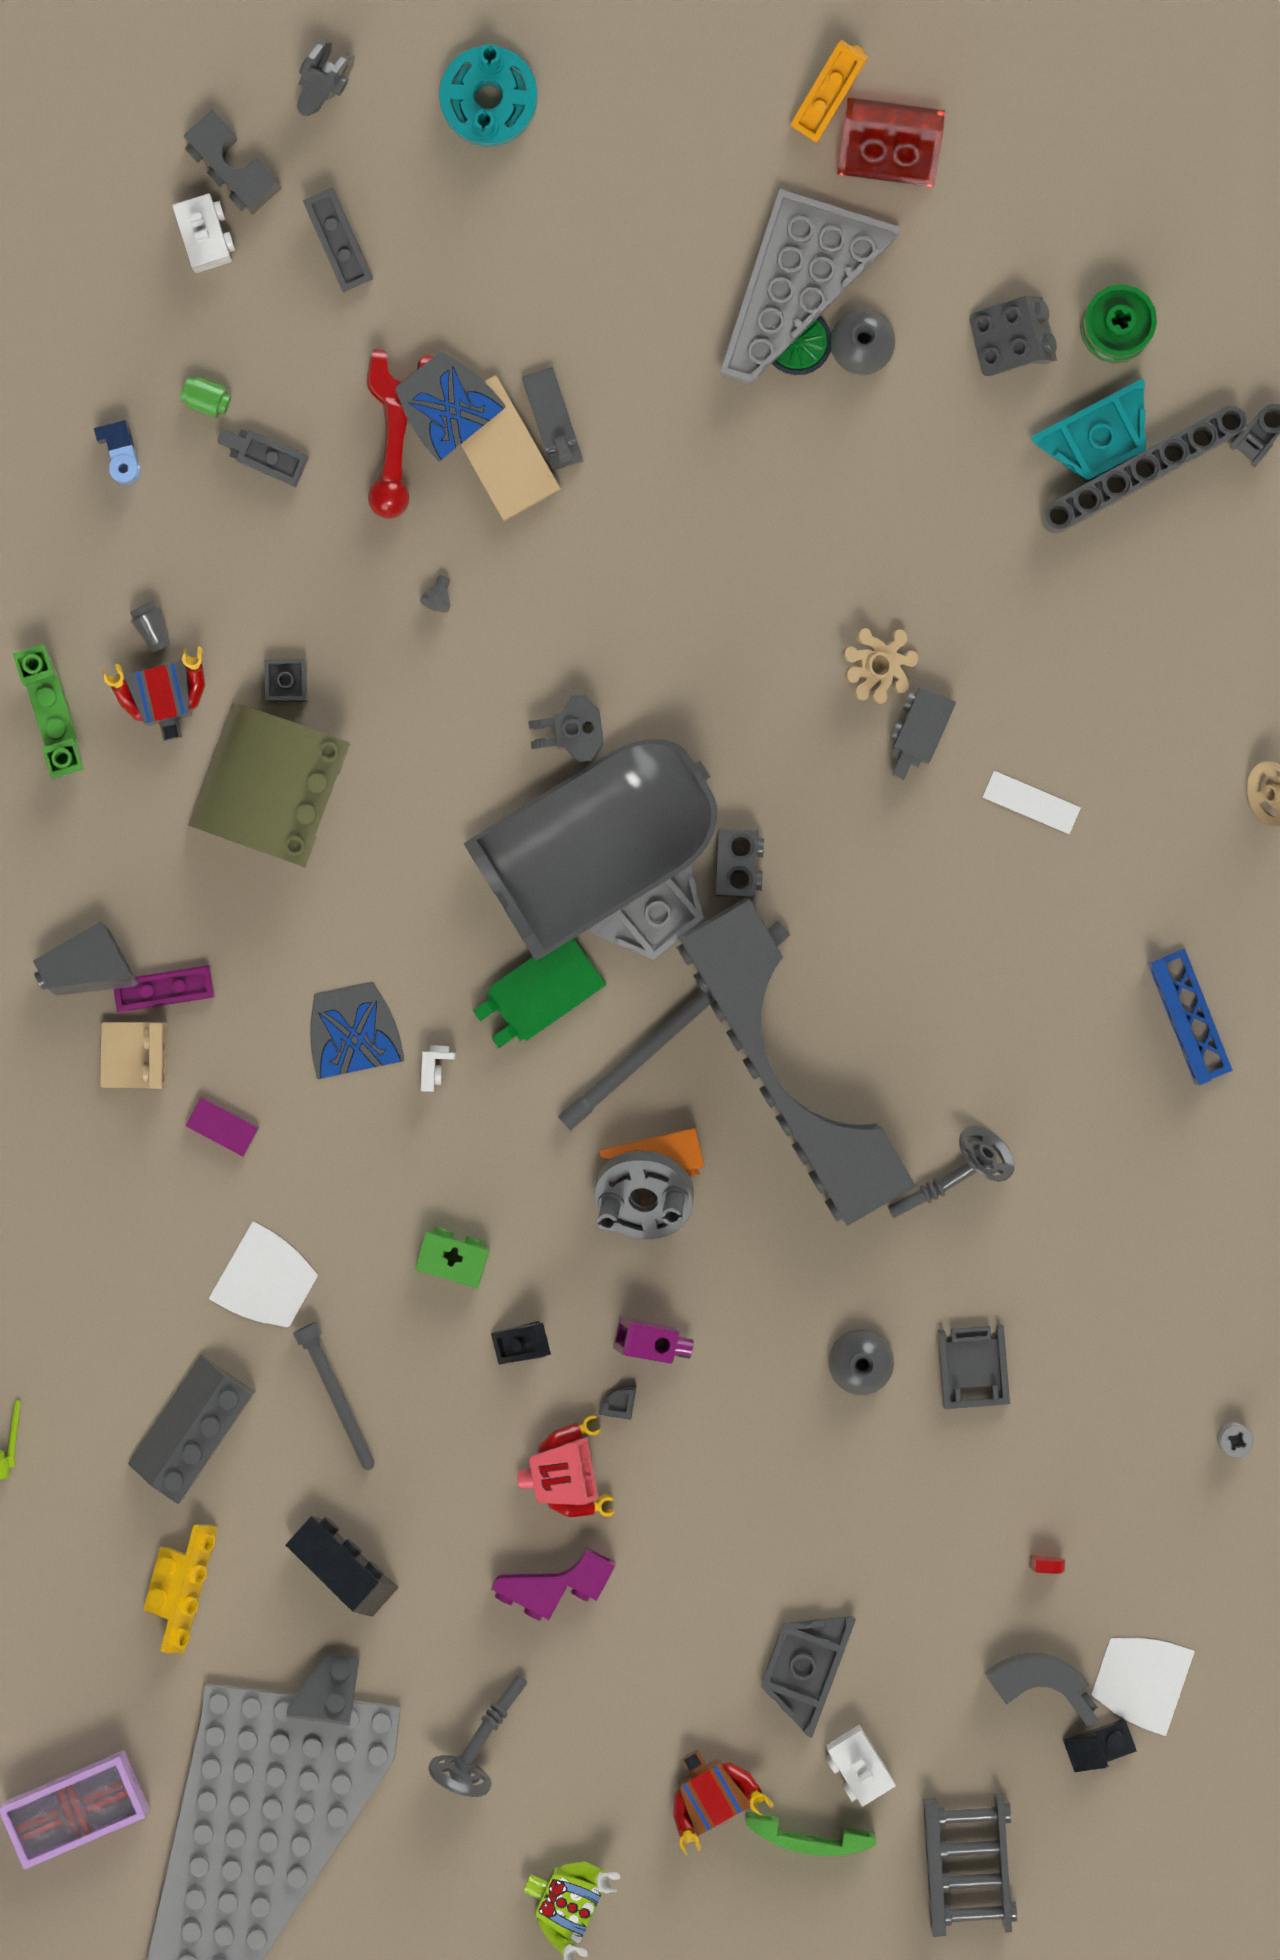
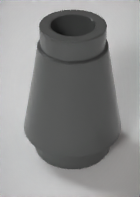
[130,601,170,652]

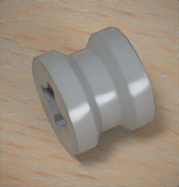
[1217,1423,1253,1458]

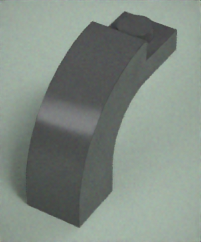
[984,1653,1098,1727]

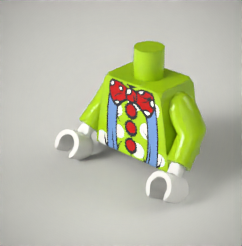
[522,1861,620,1960]

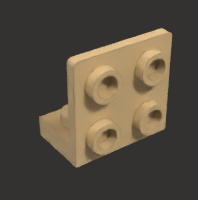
[100,1022,167,1089]

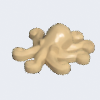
[842,628,919,704]

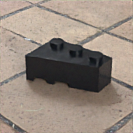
[285,1516,399,1617]

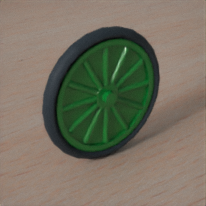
[772,316,831,375]

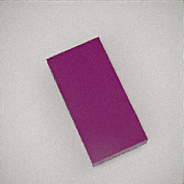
[185,1097,259,1157]

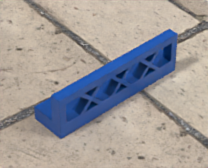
[1147,949,1233,1085]

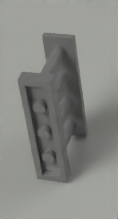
[923,1794,1017,1937]

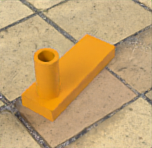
[790,40,869,143]

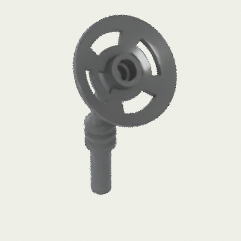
[888,1126,1015,1218]
[428,1675,527,1797]

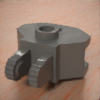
[296,40,355,116]
[528,695,603,763]

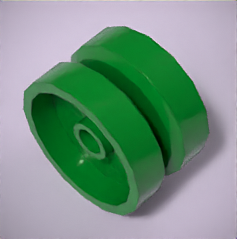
[1080,284,1157,364]

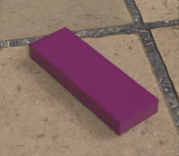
[113,965,215,1013]

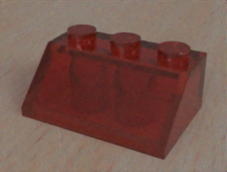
[837,97,945,187]

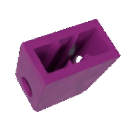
[613,1316,694,1364]

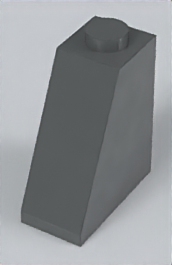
[33,921,139,996]

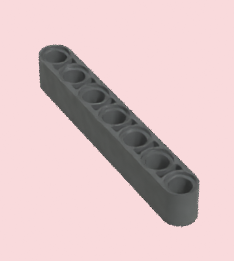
[1042,405,1247,534]

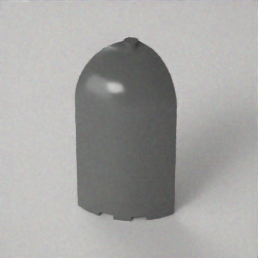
[463,739,717,961]

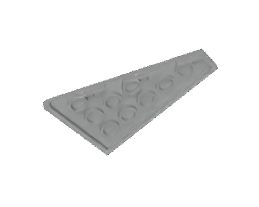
[720,189,901,385]

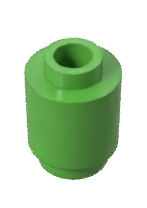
[180,376,232,418]

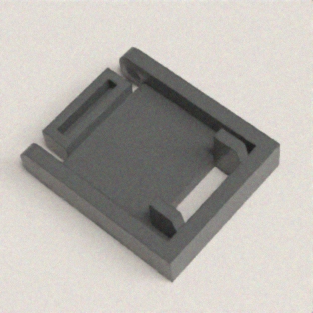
[938,1325,1010,1409]

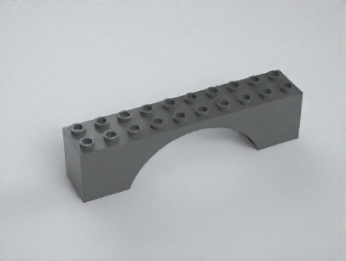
[676,898,916,1226]

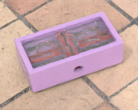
[0,1750,150,1870]

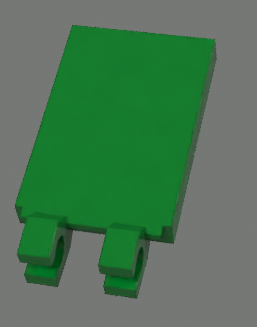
[473,938,606,1048]

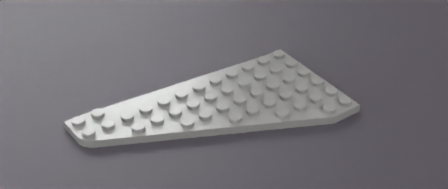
[147,1683,401,1960]

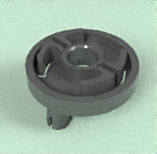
[594,1150,694,1240]

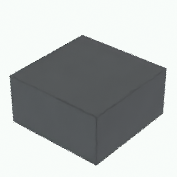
[265,659,308,702]

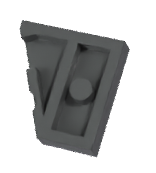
[287,1654,359,1725]

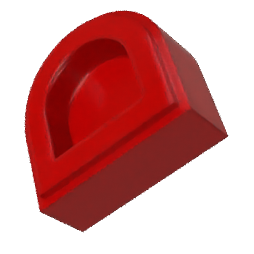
[1029,1555,1066,1574]

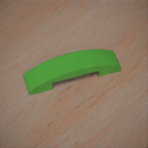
[745,1811,877,1856]

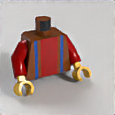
[673,1750,773,1856]

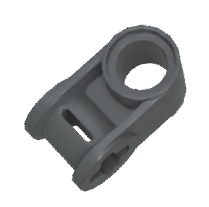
[1229,404,1280,467]

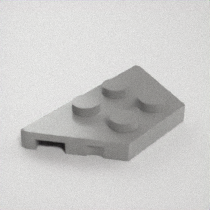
[589,865,704,960]

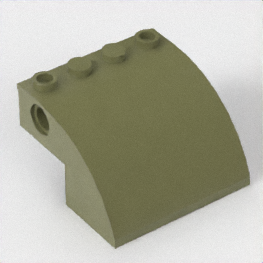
[188,703,350,868]

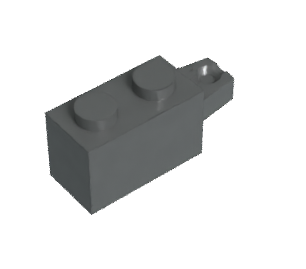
[890,686,956,780]

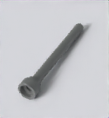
[293,1322,374,1470]

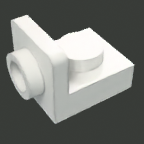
[421,1045,456,1092]

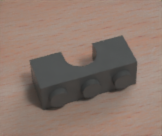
[183,109,281,215]

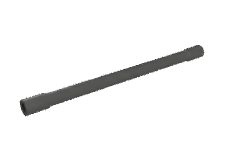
[558,921,790,1131]

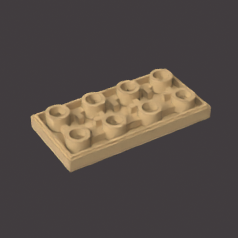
[460,375,561,522]

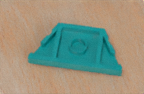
[1030,378,1146,482]

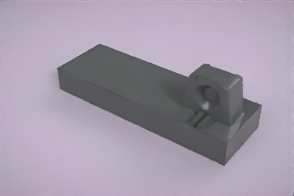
[303,187,373,292]
[522,367,583,472]

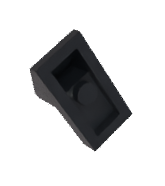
[491,1321,551,1365]
[1063,1719,1137,1772]

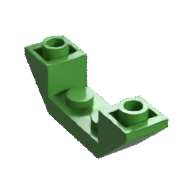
[13,644,84,779]

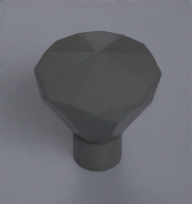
[420,575,450,612]

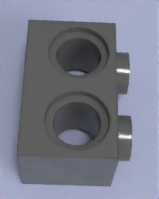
[715,829,764,897]

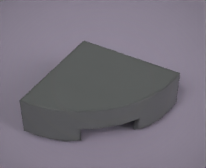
[599,1386,636,1420]

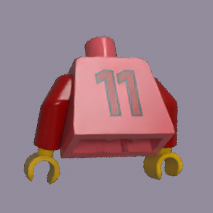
[517,1416,615,1518]

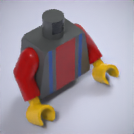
[102,647,206,741]

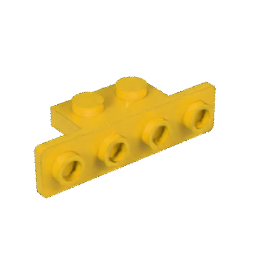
[143,1524,217,1653]

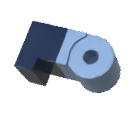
[94,420,140,485]

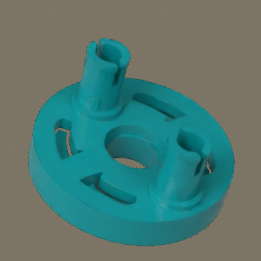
[439,44,538,147]

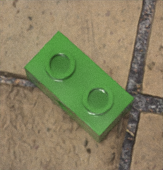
[415,1227,490,1288]

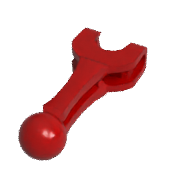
[367,349,434,519]

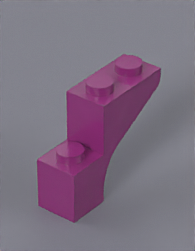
[491,1547,616,1621]

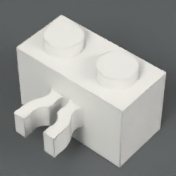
[172,193,235,274]
[825,1724,896,1807]

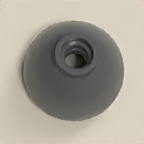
[830,309,895,375]
[828,1330,894,1395]

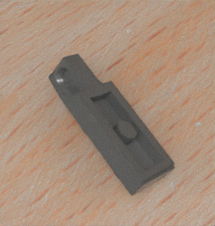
[217,429,309,488]

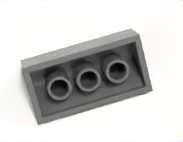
[128,1355,256,1504]

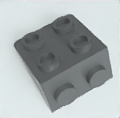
[970,296,1057,376]

